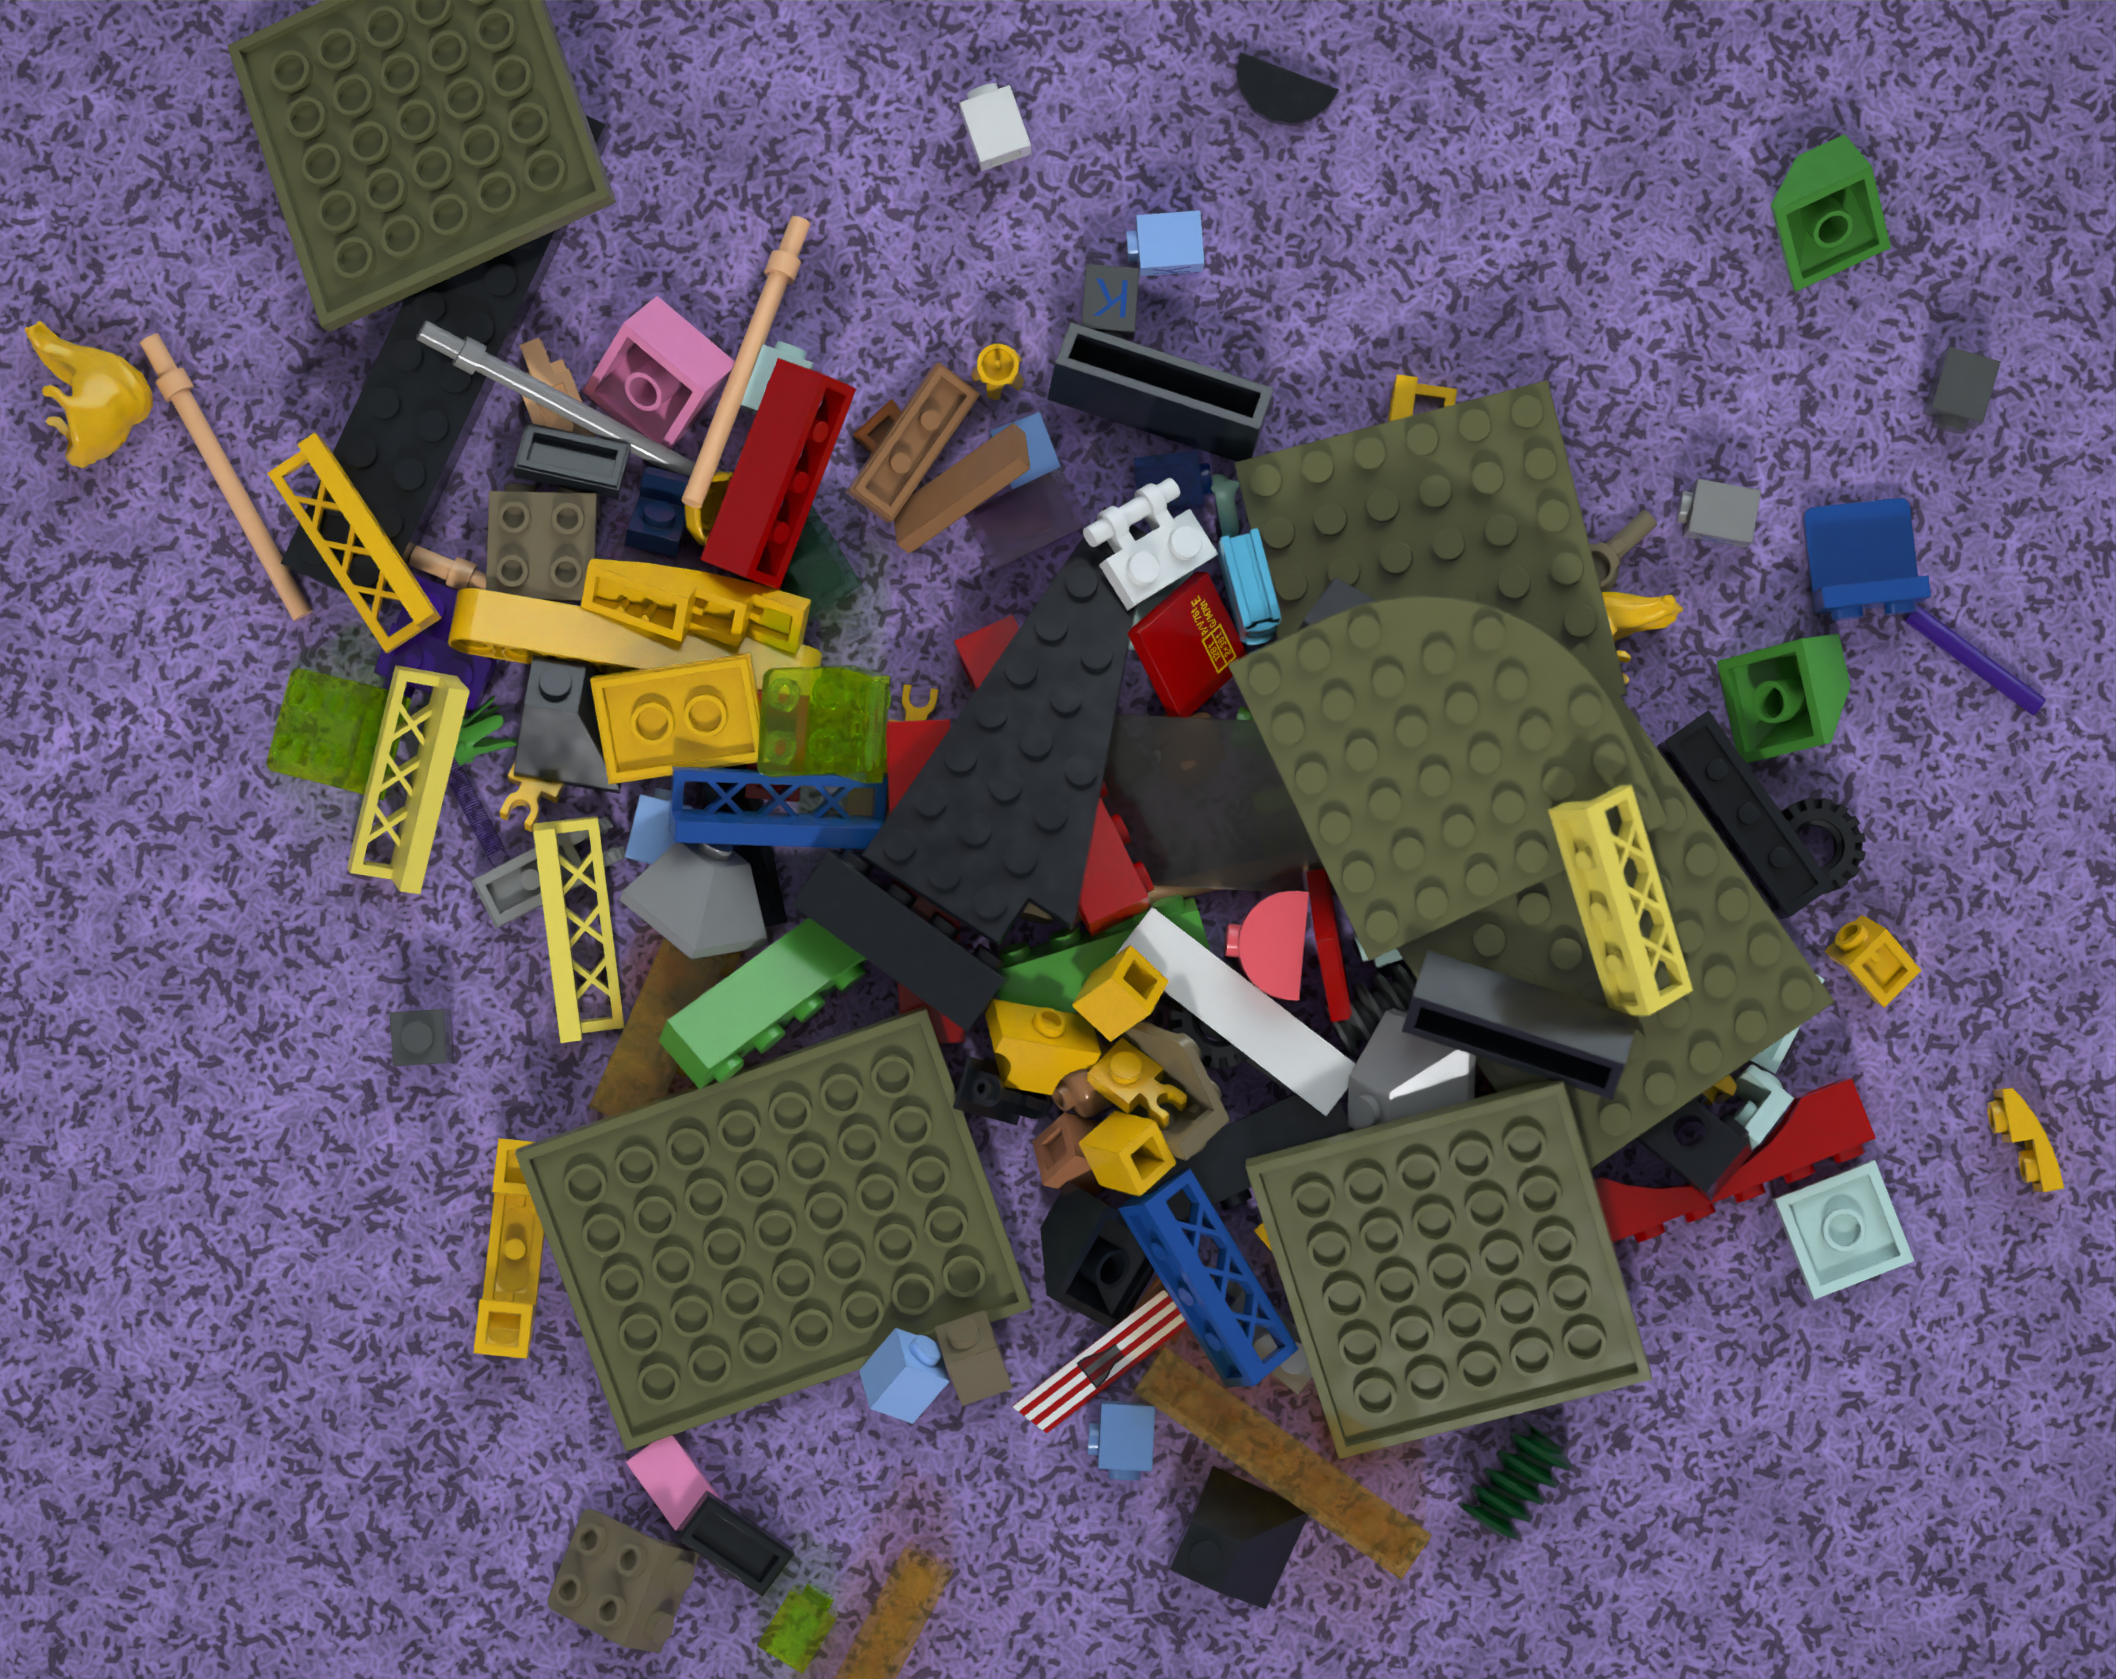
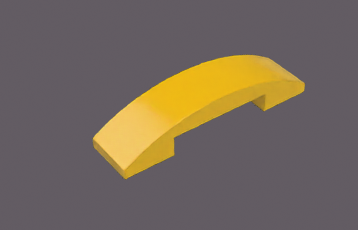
[473,1138,545,1359]

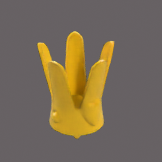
[971,344,1024,400]

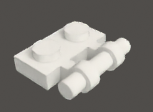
[1083,478,1218,611]

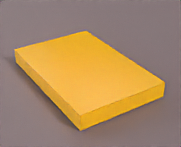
[590,652,770,785]

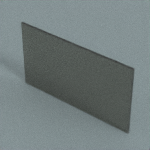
[1102,713,1338,896]

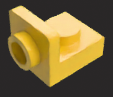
[1825,915,1922,1008]

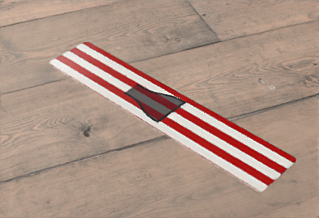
[1012,1290,1188,1433]

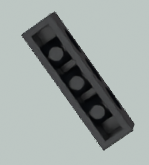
[1635,1093,1753,1202]

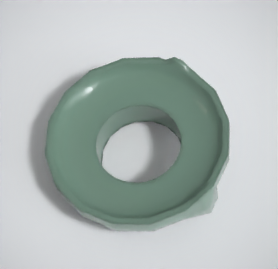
[1211,474,1240,538]

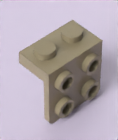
[486,483,602,601]
[1120,1022,1230,1161]
[548,1509,700,1653]

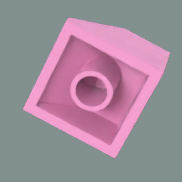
[582,296,735,450]

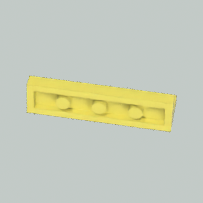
[347,665,470,894]
[1548,785,1693,1016]
[533,816,625,1043]

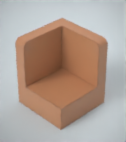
[1032,1112,1105,1196]

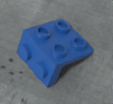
[1803,498,1931,621]

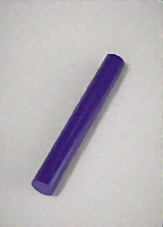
[1904,604,2046,716]

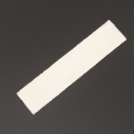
[1116,907,1356,1116]

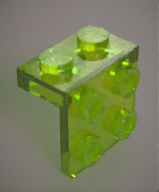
[757,665,891,784]
[266,668,411,801]

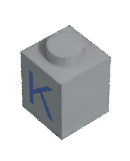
[1676,479,1761,548]

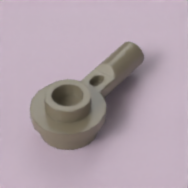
[1590,510,1657,592]

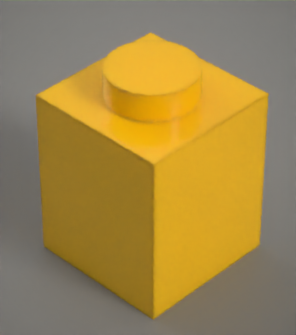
[1072,945,1169,1042]
[1078,1111,1177,1196]

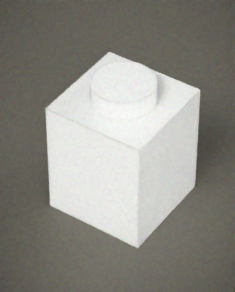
[959,83,1031,171]

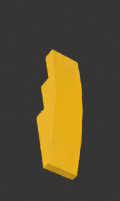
[581,559,811,654]

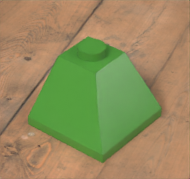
[1770,134,1891,292]
[1716,633,1850,763]

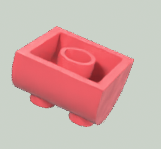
[1224,891,1309,1002]

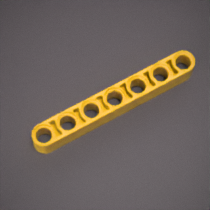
[448,588,822,709]

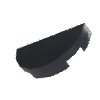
[1236,52,1339,126]

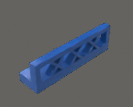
[668,766,888,849]
[1117,1169,1299,1388]

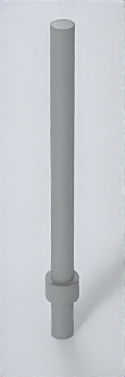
[416,320,695,476]

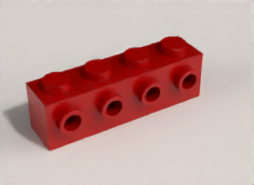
[700,358,857,590]

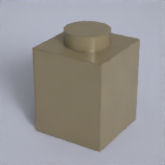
[934,1310,1013,1406]

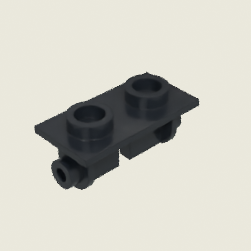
[953,1056,1052,1125]

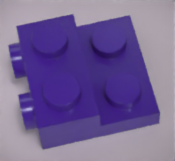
[373,575,498,712]

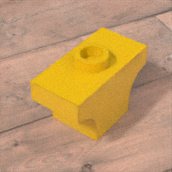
[985,999,1101,1095]

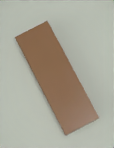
[845,362,981,523]
[894,423,1030,553]

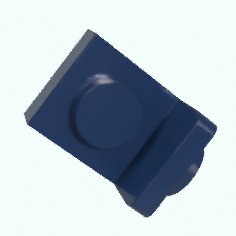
[625,467,690,558]

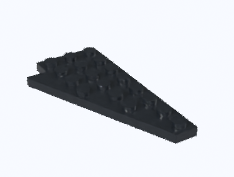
[862,507,1147,947]

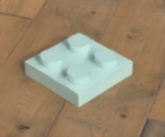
[1772,1160,1914,1300]

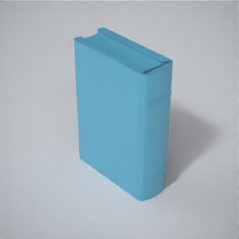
[1217,528,1281,645]

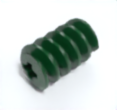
[1458,1419,1573,1540]

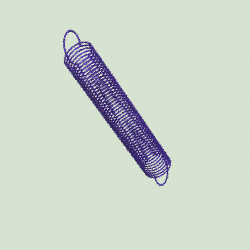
[447,757,509,868]

